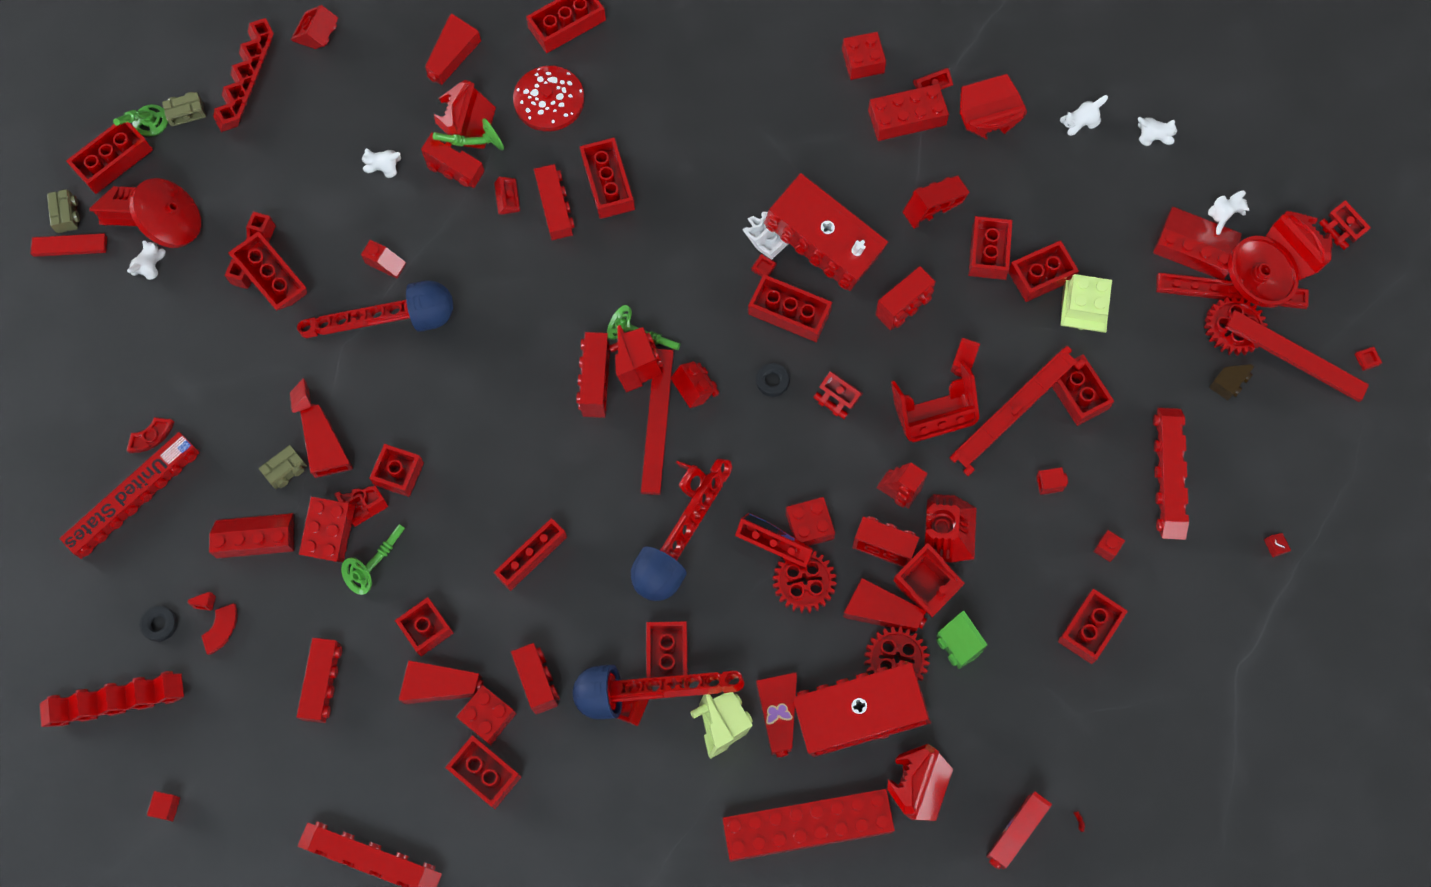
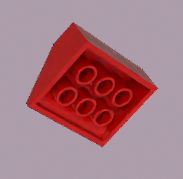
[1153,206,1242,280]

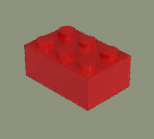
[968,216,1012,280]
[1008,240,1079,302]
[876,266,936,331]
[1052,354,1114,426]
[299,497,355,562]
[852,516,919,567]
[1058,588,1128,664]
[646,621,688,686]
[511,643,560,715]
[445,735,522,809]

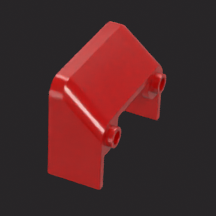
[891,361,979,442]

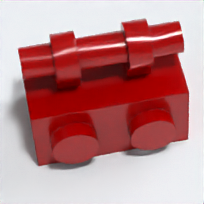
[1319,200,1371,250]
[670,361,719,408]
[813,371,863,419]

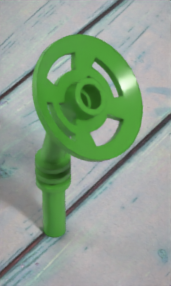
[113,104,168,137]
[433,118,504,150]
[607,305,681,350]
[341,524,405,595]

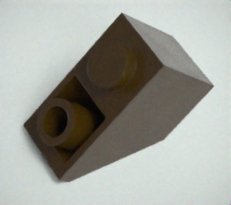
[1209,364,1254,401]

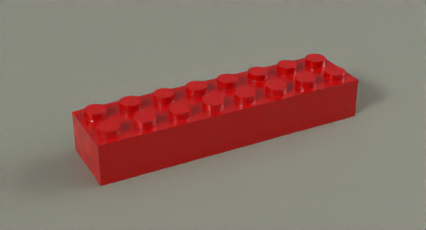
[723,789,895,862]

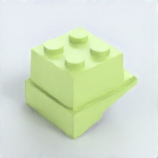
[1061,274,1112,333]
[690,692,753,759]

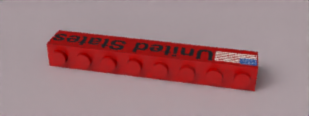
[59,432,200,559]

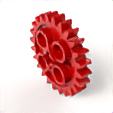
[1204,296,1268,356]
[772,551,837,614]
[864,627,930,681]

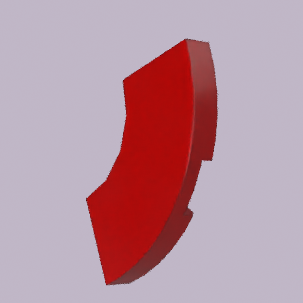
[126,417,174,453]
[201,603,237,655]

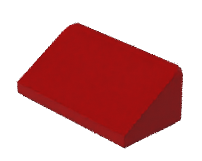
[913,68,954,90]
[494,177,520,214]
[290,378,311,413]
[617,687,653,726]

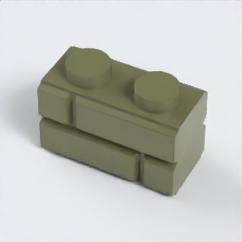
[162,92,206,127]
[47,189,80,233]
[258,445,307,489]

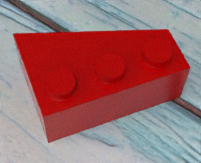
[421,132,485,188]
[903,175,970,229]
[876,463,928,509]

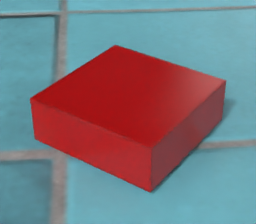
[751,254,777,277]
[1354,346,1382,371]

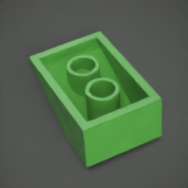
[936,611,987,669]

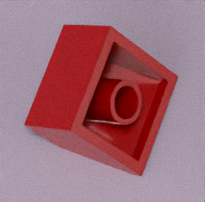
[291,5,338,49]

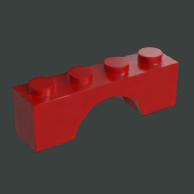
[224,211,276,289]

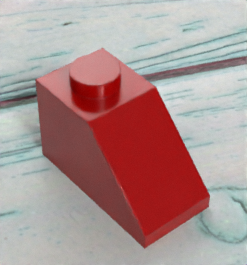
[361,240,406,278]
[950,338,980,377]

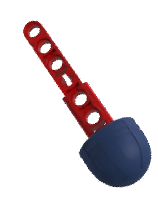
[297,281,453,338]
[631,459,732,601]
[573,665,744,719]

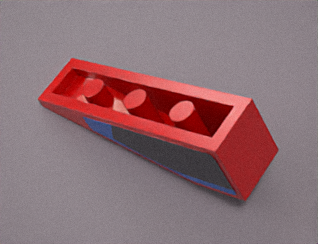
[735,513,814,568]

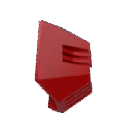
[960,74,1027,139]
[434,80,496,149]
[89,186,137,226]
[1266,211,1332,280]
[925,494,977,563]
[887,744,953,821]

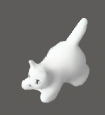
[1060,95,1108,136]
[1138,117,1177,146]
[362,148,401,178]
[1208,190,1249,235]
[127,241,166,280]

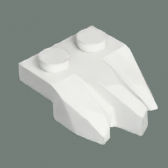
[742,212,788,260]

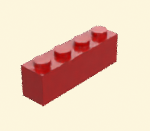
[534,164,575,240]
[494,518,567,591]
[297,638,342,723]

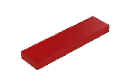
[31,234,107,257]

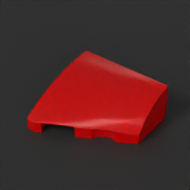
[334,486,388,527]

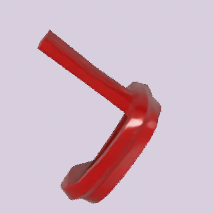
[676,461,707,498]

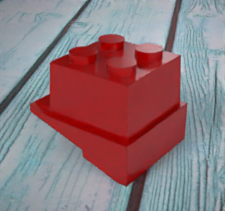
[609,325,663,392]
[893,543,965,618]

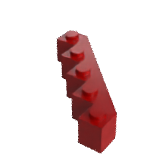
[213,18,274,132]
[1153,408,1189,540]
[40,671,184,727]
[298,822,442,887]

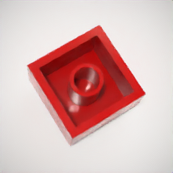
[842,32,886,80]
[369,444,424,497]
[785,497,835,546]
[395,597,454,657]
[456,685,517,746]

